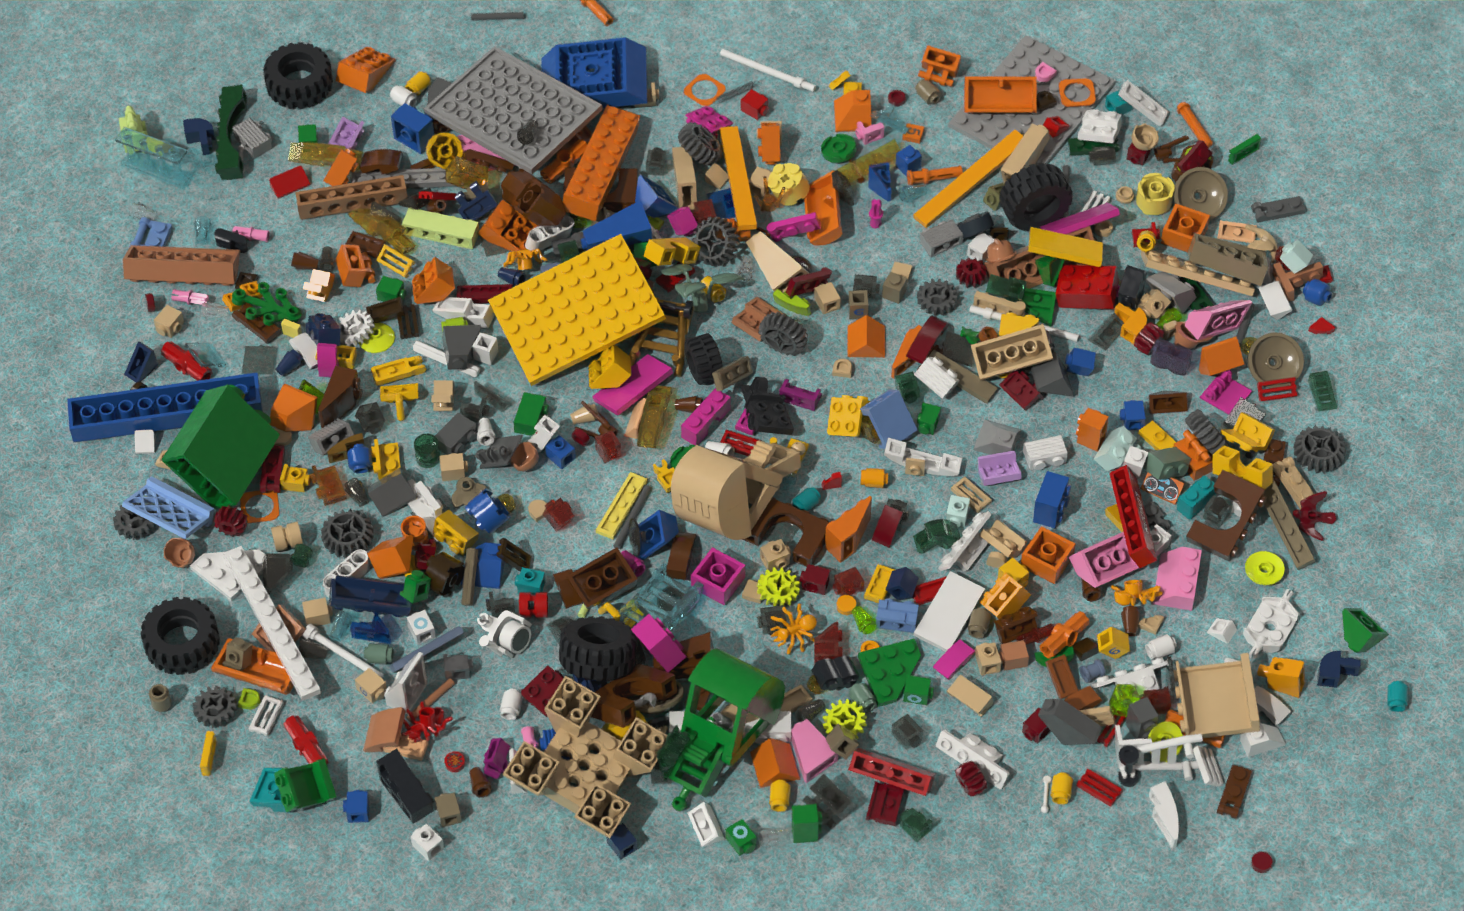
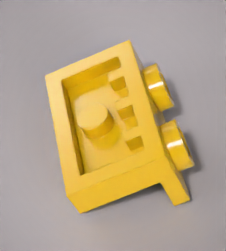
[371,439,401,480]

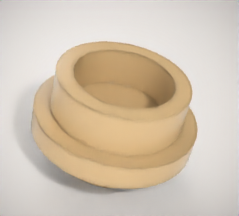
[1116,186,1134,203]

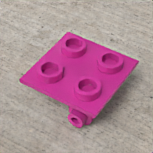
[685,106,733,138]
[1199,370,1252,416]

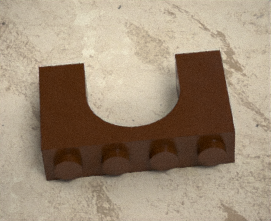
[563,168,638,213]
[1186,469,1267,561]
[742,497,829,567]
[591,663,677,728]

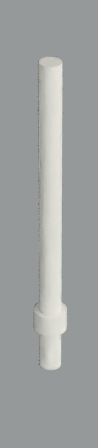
[720,49,816,92]
[969,305,1079,342]

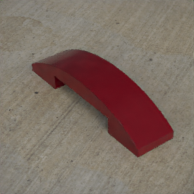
[906,315,949,364]

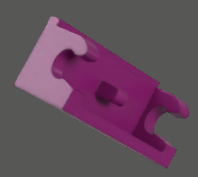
[779,379,822,411]

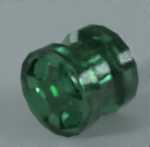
[289,544,313,568]

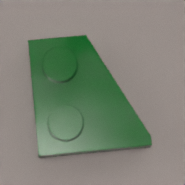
[1017,287,1056,326]

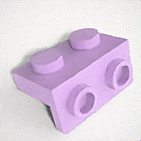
[327,117,364,153]
[978,451,1021,486]

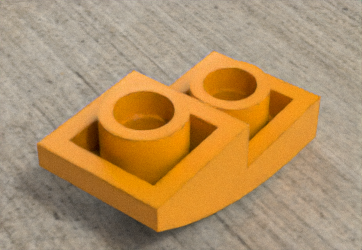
[222,281,263,312]

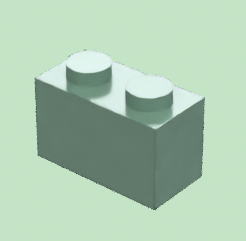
[1143,447,1191,480]

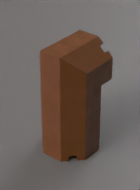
[501,169,566,226]

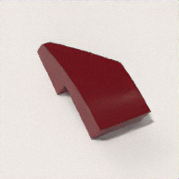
[415,538,436,569]

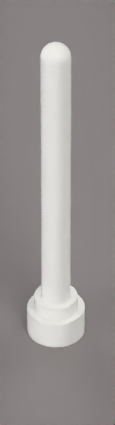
[302,623,384,679]

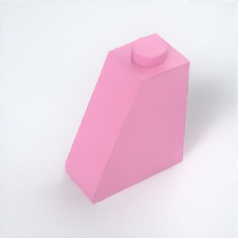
[791,719,838,783]

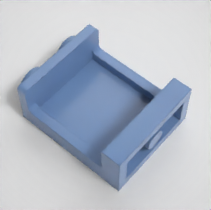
[860,389,917,449]

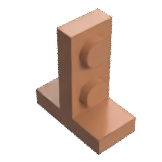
[1273,262,1323,302]

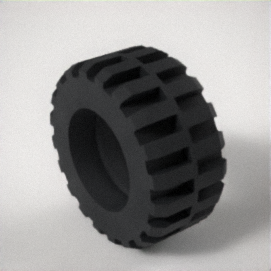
[263,42,333,109]
[999,163,1073,231]
[140,597,220,675]
[559,616,637,681]

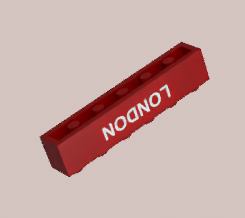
[1109,465,1157,568]

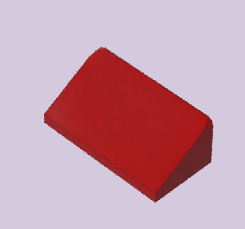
[269,165,310,199]

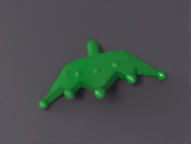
[960,327,980,345]

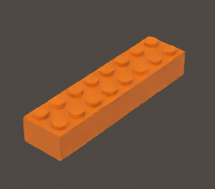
[562,105,641,221]

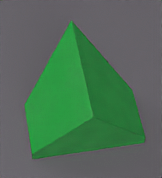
[1035,256,1065,287]

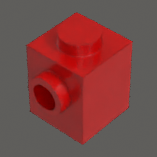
[741,89,769,120]

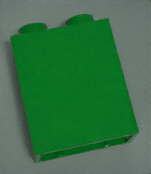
[161,385,280,509]

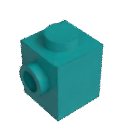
[1105,89,1133,115]
[515,567,546,595]

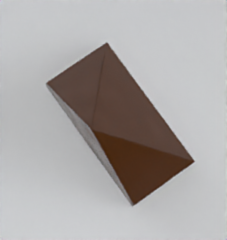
[1148,391,1188,414]

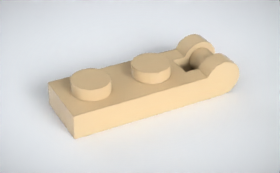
[973,291,1026,316]
[1273,457,1314,509]

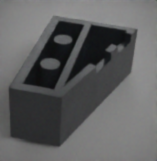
[376,748,434,824]

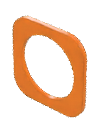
[684,74,726,106]
[1059,78,1096,107]
[240,491,279,523]

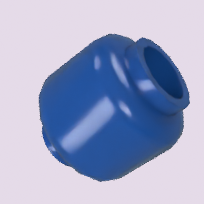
[1303,279,1332,306]
[347,444,373,474]

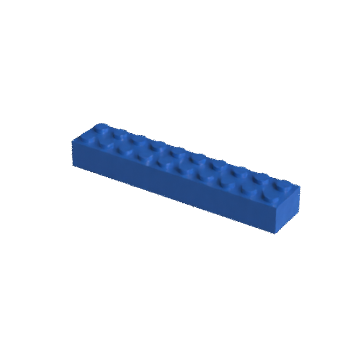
[67,373,263,443]

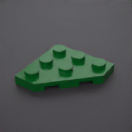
[858,638,921,707]

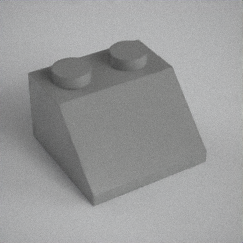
[1146,271,1196,314]

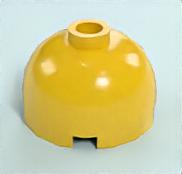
[426,133,463,169]

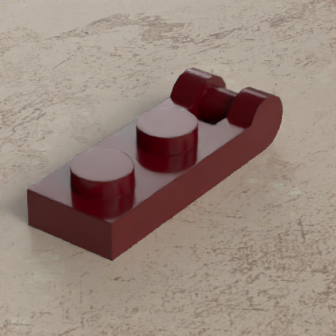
[786,267,832,297]
[260,445,285,493]

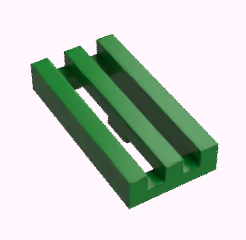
[1228,134,1261,165]

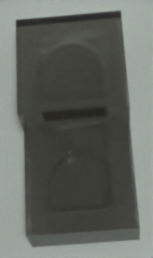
[832,170,854,206]

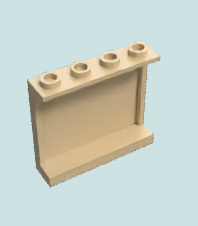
[1173,653,1260,738]

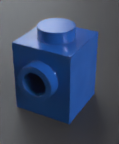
[896,145,922,177]
[1065,347,1096,376]
[1120,400,1146,430]
[545,435,576,469]
[343,790,369,823]

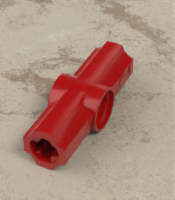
[160,341,213,381]
[283,715,329,764]

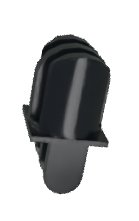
[214,228,248,253]

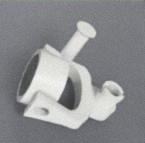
[477,610,532,658]

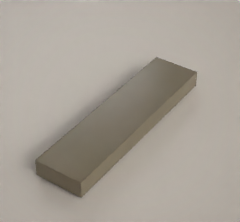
[928,350,998,404]

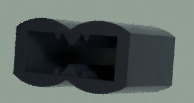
[811,656,860,691]

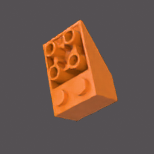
[336,47,396,93]
[477,199,538,252]
[825,496,872,563]

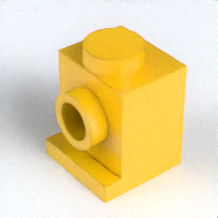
[280,464,311,493]

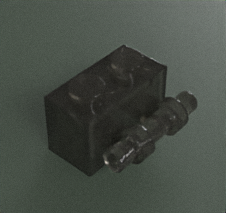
[803,774,857,829]

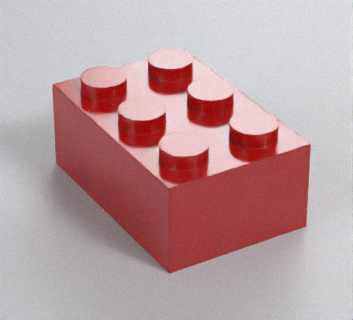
[1056,265,1119,309]

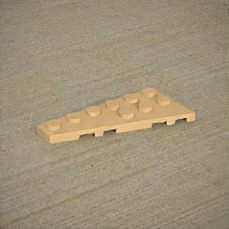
[1140,250,1255,296]

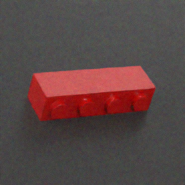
[848,748,935,796]

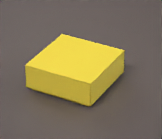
[281,319,302,338]

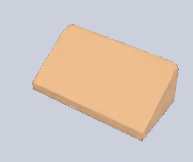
[1218,220,1257,243]
[624,398,648,439]

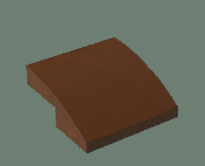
[360,149,403,175]

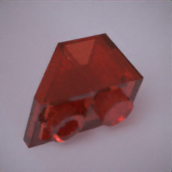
[814,622,842,665]

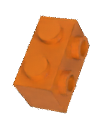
[1076,408,1109,452]

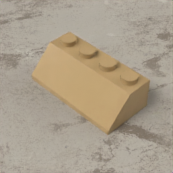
[971,324,1053,381]

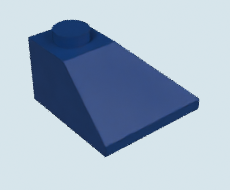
[635,174,679,218]
[633,509,679,560]
[461,542,505,589]

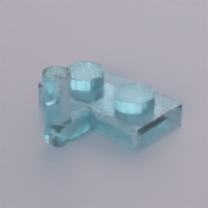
[870,103,908,134]

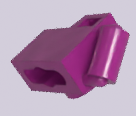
[483,738,510,779]

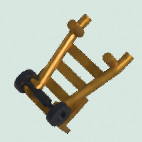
[629,293,694,377]

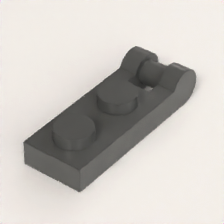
[1251,196,1305,223]

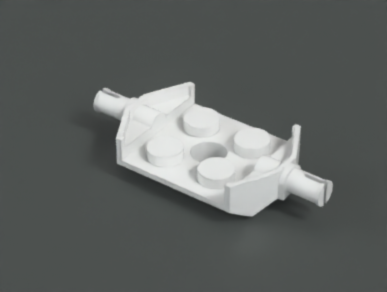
[1243,589,1299,659]

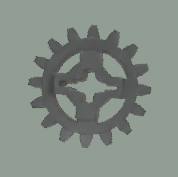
[917,279,957,316]
[113,503,155,540]
[192,686,237,728]

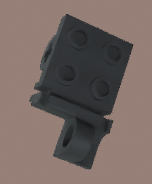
[741,377,794,435]

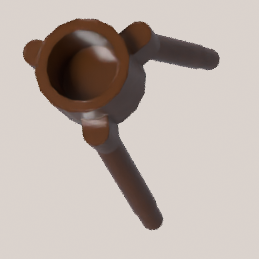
[1154,135,1189,164]
[574,401,618,443]

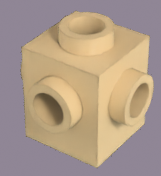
[1138,289,1171,319]
[760,539,791,572]

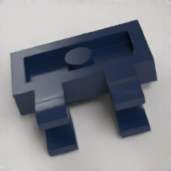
[455,181,498,221]

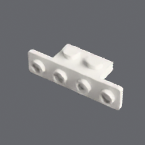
[407,479,443,542]
[938,511,991,571]
[1092,657,1171,701]
[936,730,1009,789]

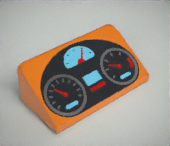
[1140,472,1185,505]

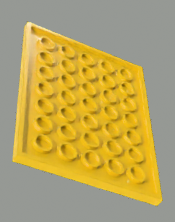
[488,234,666,386]

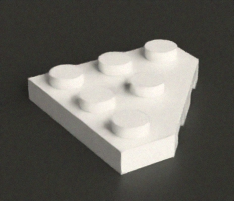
[190,549,274,601]

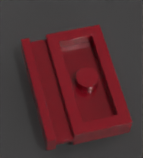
[866,781,904,826]

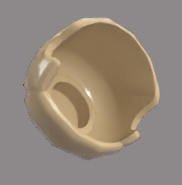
[1131,123,1159,151]

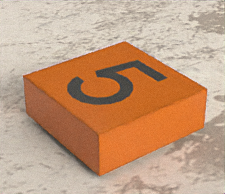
[902,123,924,144]

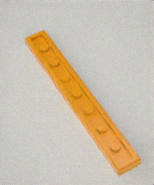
[720,126,757,230]
[913,130,1023,228]

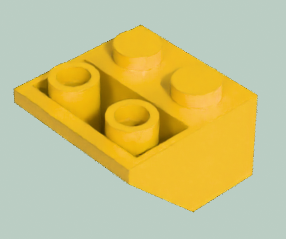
[588,345,631,389]
[433,510,479,556]

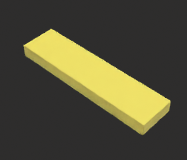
[596,472,648,540]

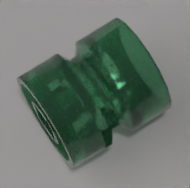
[414,433,440,468]

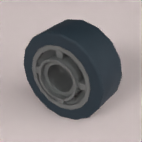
[957,212,994,238]

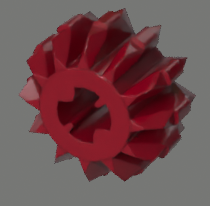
[956,257,987,288]
[1134,322,1164,355]
[214,505,248,537]
[955,761,987,797]

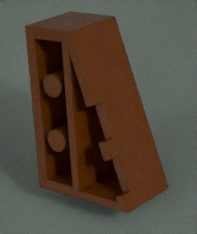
[653,632,714,679]

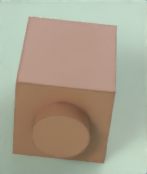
[998,640,1029,671]

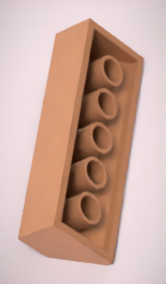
[984,226,1094,299]
[123,245,240,286]

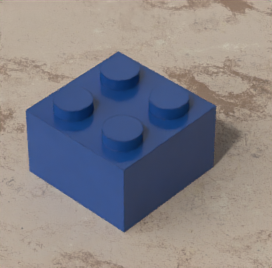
[391,103,434,155]
[1033,471,1071,529]

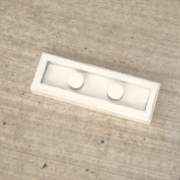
[1118,80,1169,126]

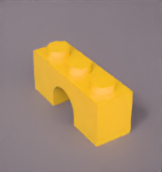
[644,237,701,266]
[1212,445,1273,489]

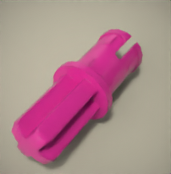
[869,199,883,228]

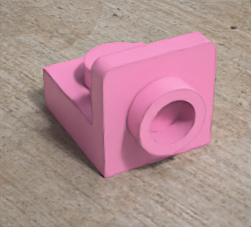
[855,121,885,145]

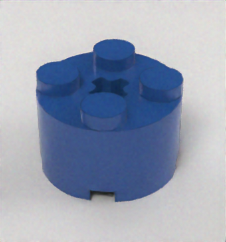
[465,488,511,534]

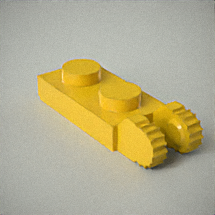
[371,356,427,386]

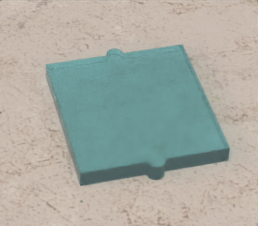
[184,342,226,368]

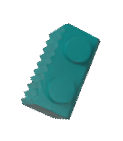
[1176,475,1216,520]

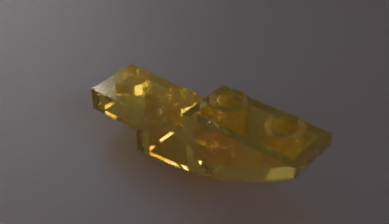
[834,139,901,187]
[288,143,363,170]
[348,208,416,254]
[637,386,672,448]

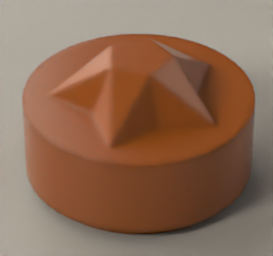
[978,326,998,342]

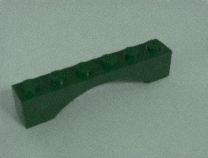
[215,84,247,180]

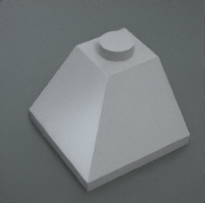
[973,419,1021,455]

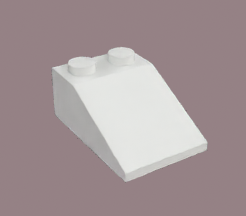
[384,652,428,715]

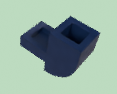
[183,118,215,155]
[1317,651,1361,688]

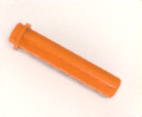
[1177,102,1213,148]

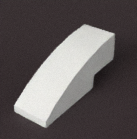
[432,297,495,328]
[1149,781,1179,849]

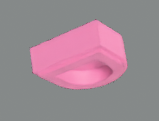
[1035,62,1057,82]

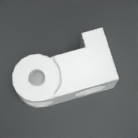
[528,415,560,452]

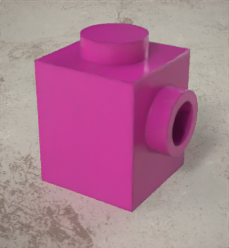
[667,207,698,236]

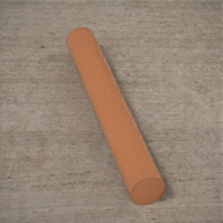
[406,678,455,722]

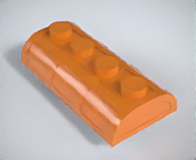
[964,76,1037,113]
[804,170,842,246]
[211,638,294,695]

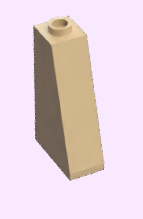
[1001,124,1050,184]
[672,147,698,213]
[746,231,809,293]

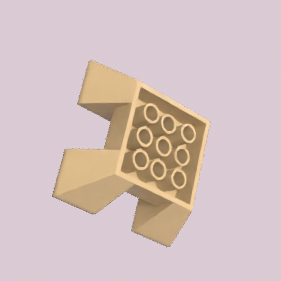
[503,676,671,838]

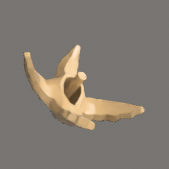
[1245,224,1280,263]

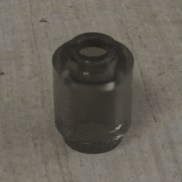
[1088,146,1116,165]

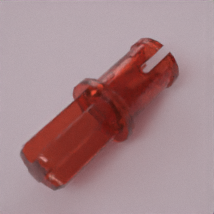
[1016,623,1054,645]

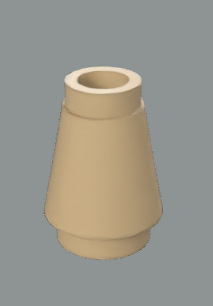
[570,403,599,425]

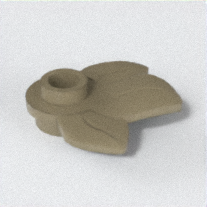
[452,477,486,508]

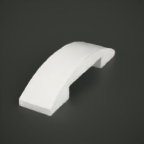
[884,438,962,476]

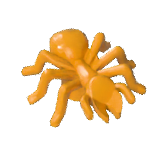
[503,248,548,270]
[1111,580,1163,606]
[770,603,817,655]

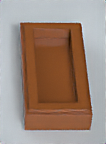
[1045,655,1079,699]

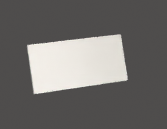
[913,571,985,652]

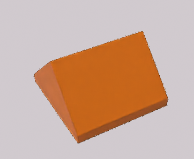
[847,315,885,358]
[1199,336,1244,376]
[367,534,413,579]
[750,738,800,788]

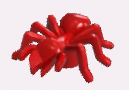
[401,701,453,743]

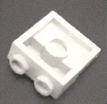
[1078,109,1122,143]

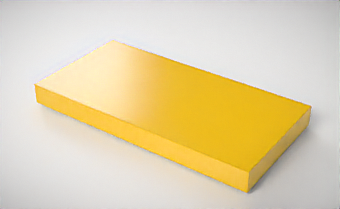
[1028,227,1103,267]

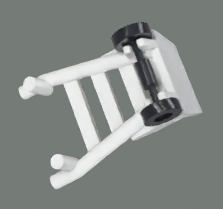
[1115,725,1202,787]

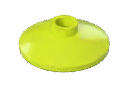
[358,323,395,353]
[1245,551,1285,585]
[1148,721,1183,762]

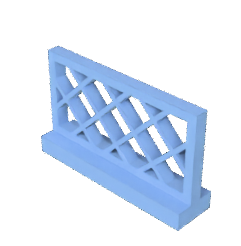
[122,476,214,539]

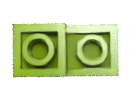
[773,289,811,316]

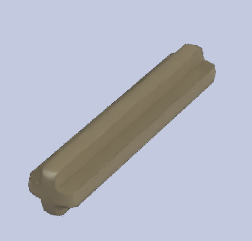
[461,548,478,606]

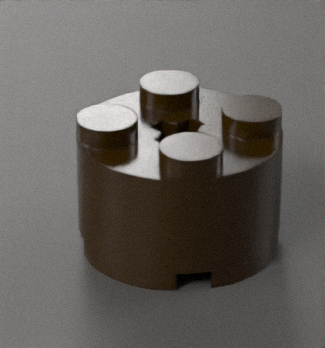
[424,552,465,598]

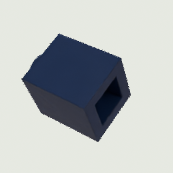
[886,567,919,600]
[606,823,638,860]

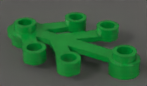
[232,282,302,326]

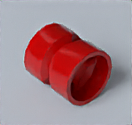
[519,592,548,618]

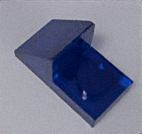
[350,612,391,644]

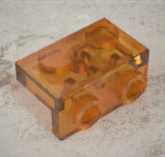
[310,465,347,506]

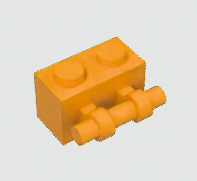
[980,573,1031,619]

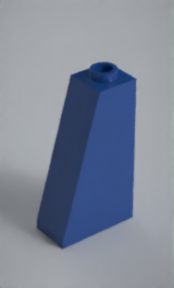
[580,201,652,250]

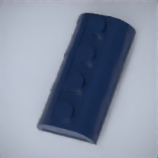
[329,575,411,617]

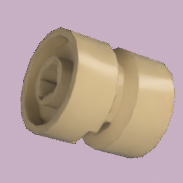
[271,521,303,552]

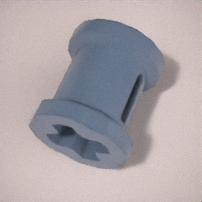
[1079,659,1106,683]

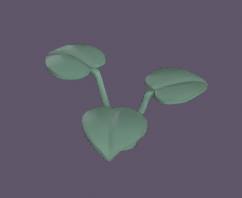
[661,264,745,312]

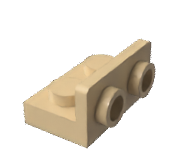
[979,520,1027,558]

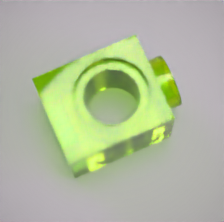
[1109,683,1140,717]

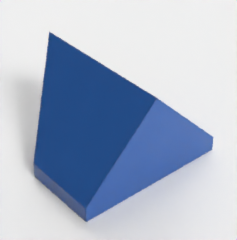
[868,162,891,201]

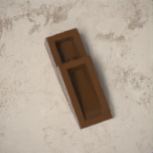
[666,532,696,580]

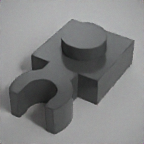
[1144,501,1170,530]

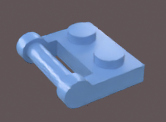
[129,217,172,247]

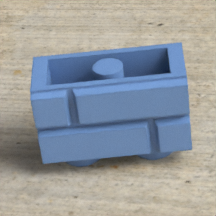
[876,598,919,633]

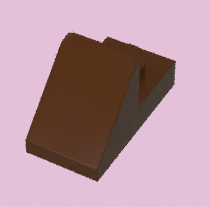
[553,569,583,609]

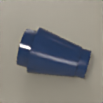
[498,267,526,287]
[275,349,303,377]

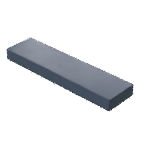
[389,626,464,672]

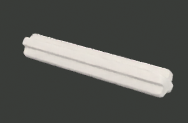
[413,341,480,377]

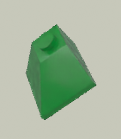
[1342,608,1389,653]

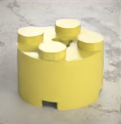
[768,163,810,206]
[1136,173,1175,215]

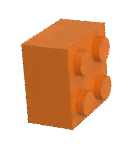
[1161,204,1210,252]
[1021,526,1076,584]

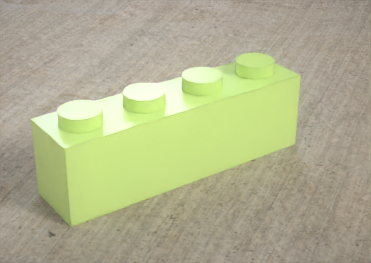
[402,207,479,249]

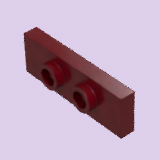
[457,284,513,304]

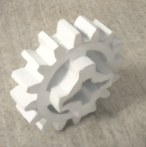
[337,310,375,346]

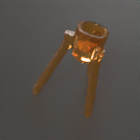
[754,176,786,212]

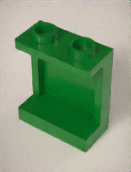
[274,758,337,812]

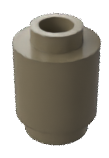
[915,79,941,105]
[968,608,991,639]
[149,684,172,712]

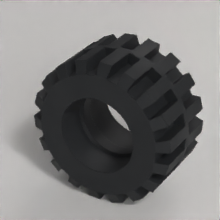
[684,333,723,385]

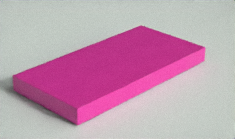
[1040,202,1120,234]
[592,354,673,416]

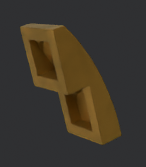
[327,433,364,464]

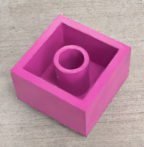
[691,547,745,605]
[631,614,686,672]

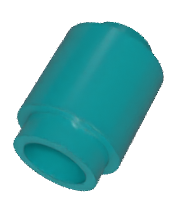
[792,487,821,511]
[1387,681,1408,712]

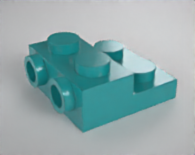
[249,767,291,813]

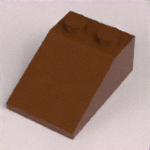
[318,366,362,428]
[566,547,638,609]

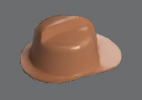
[985,238,1017,263]
[1174,321,1213,349]

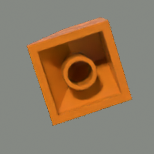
[834,90,871,132]
[270,384,318,432]

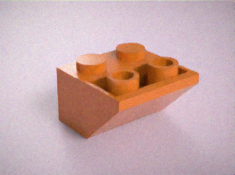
[412,257,455,304]

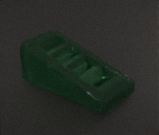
[1308,371,1337,412]

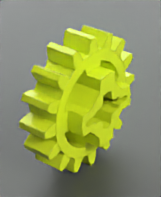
[757,567,800,608]
[823,699,867,739]

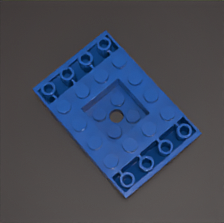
[541,37,648,108]

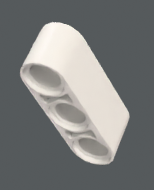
[525,215,574,251]
[323,549,370,598]

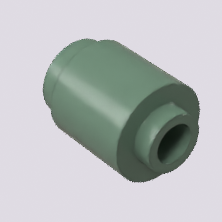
[364,643,394,664]
[848,683,877,713]

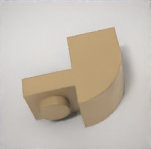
[431,380,455,411]

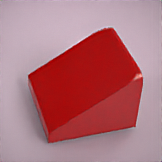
[1043,116,1070,138]

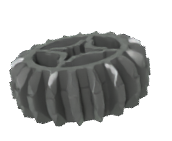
[678,122,723,166]
[691,217,740,266]
[758,312,808,356]
[1185,409,1229,455]
[1293,425,1346,473]
[321,509,374,559]

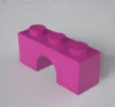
[681,388,731,445]

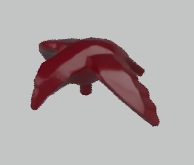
[1293,491,1336,541]

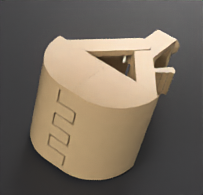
[671,440,806,540]

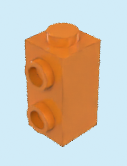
[758,123,780,164]
[323,148,359,186]

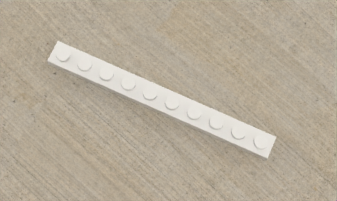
[223,546,321,701]

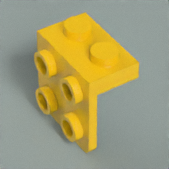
[827,395,871,437]
[1220,412,1275,452]

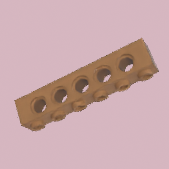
[295,175,408,220]

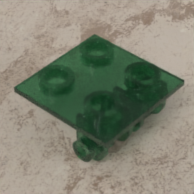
[657,725,690,781]

